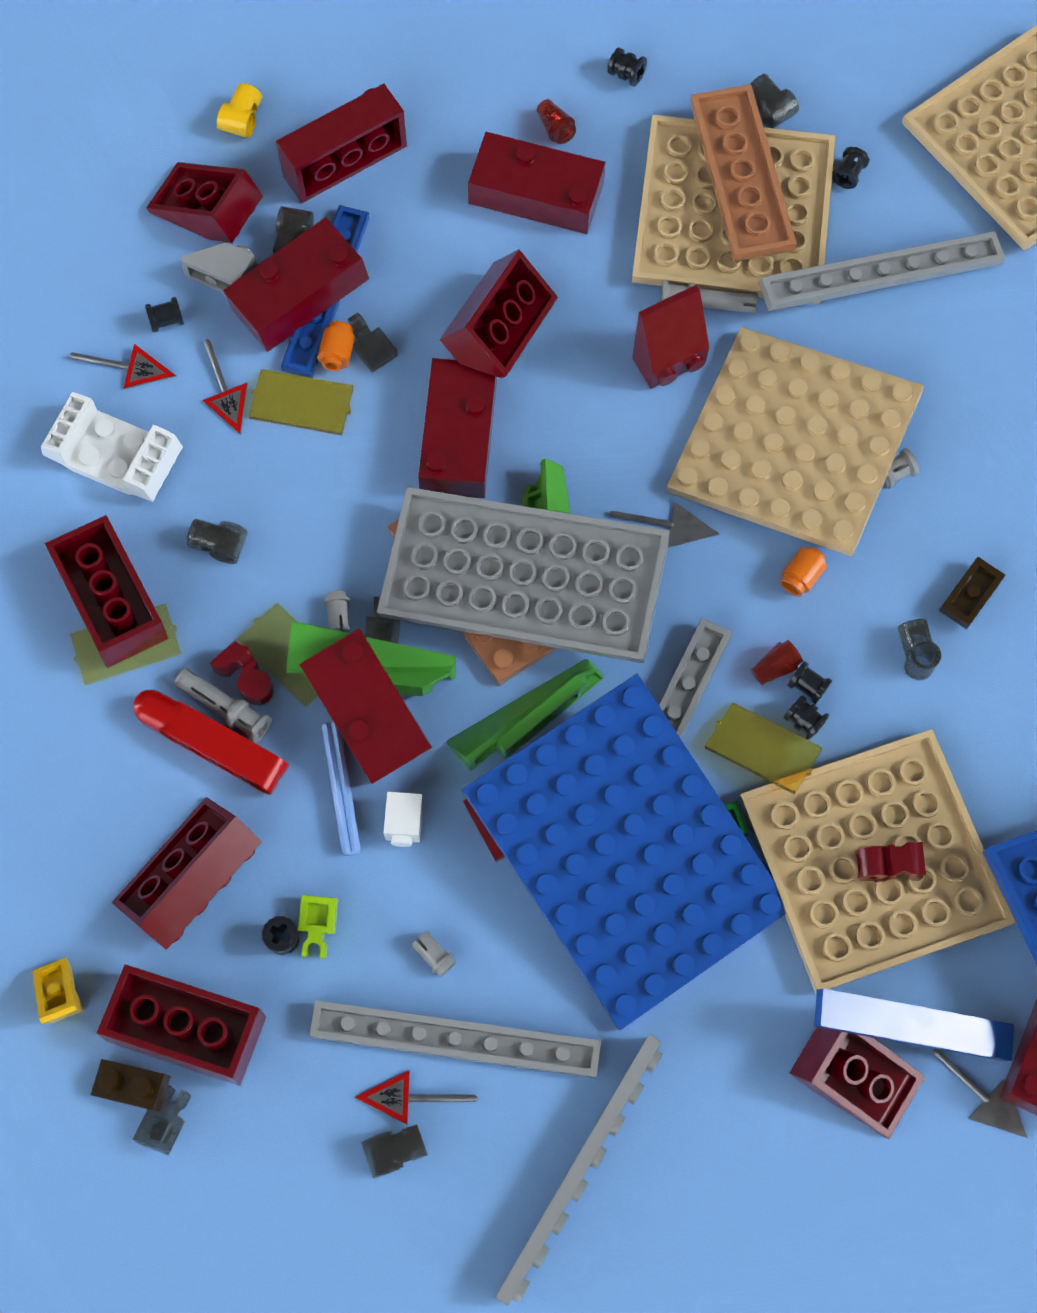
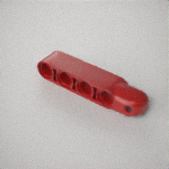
[133,689,289,795]

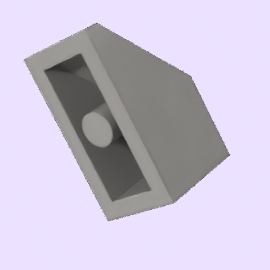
[180,242,257,293]

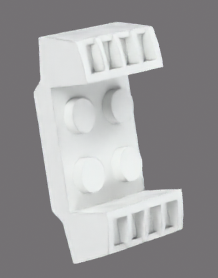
[41,392,183,502]

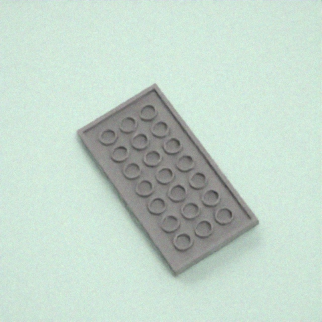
[377,487,670,663]

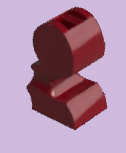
[210,640,274,706]
[855,842,926,882]

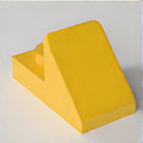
[32,957,85,1024]

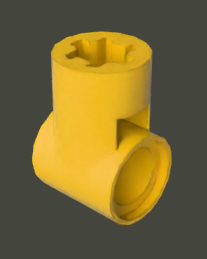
[217,83,263,139]

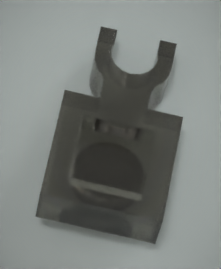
[365,596,400,644]
[132,1085,191,1156]

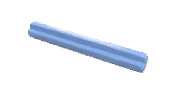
[322,722,361,856]

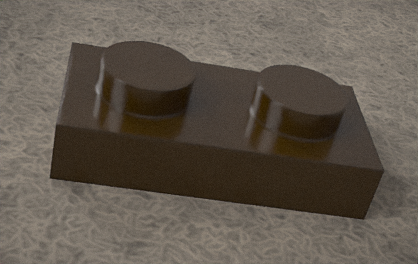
[939,557,1006,630]
[90,1059,171,1112]

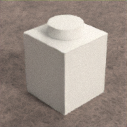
[383,792,424,847]

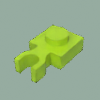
[298,895,339,958]

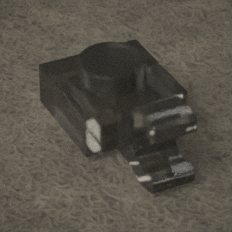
[347,312,398,373]

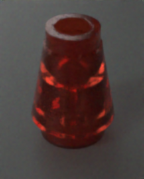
[537,99,576,144]
[751,640,803,686]

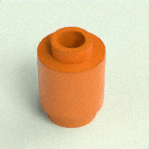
[317,321,355,371]
[779,547,827,597]

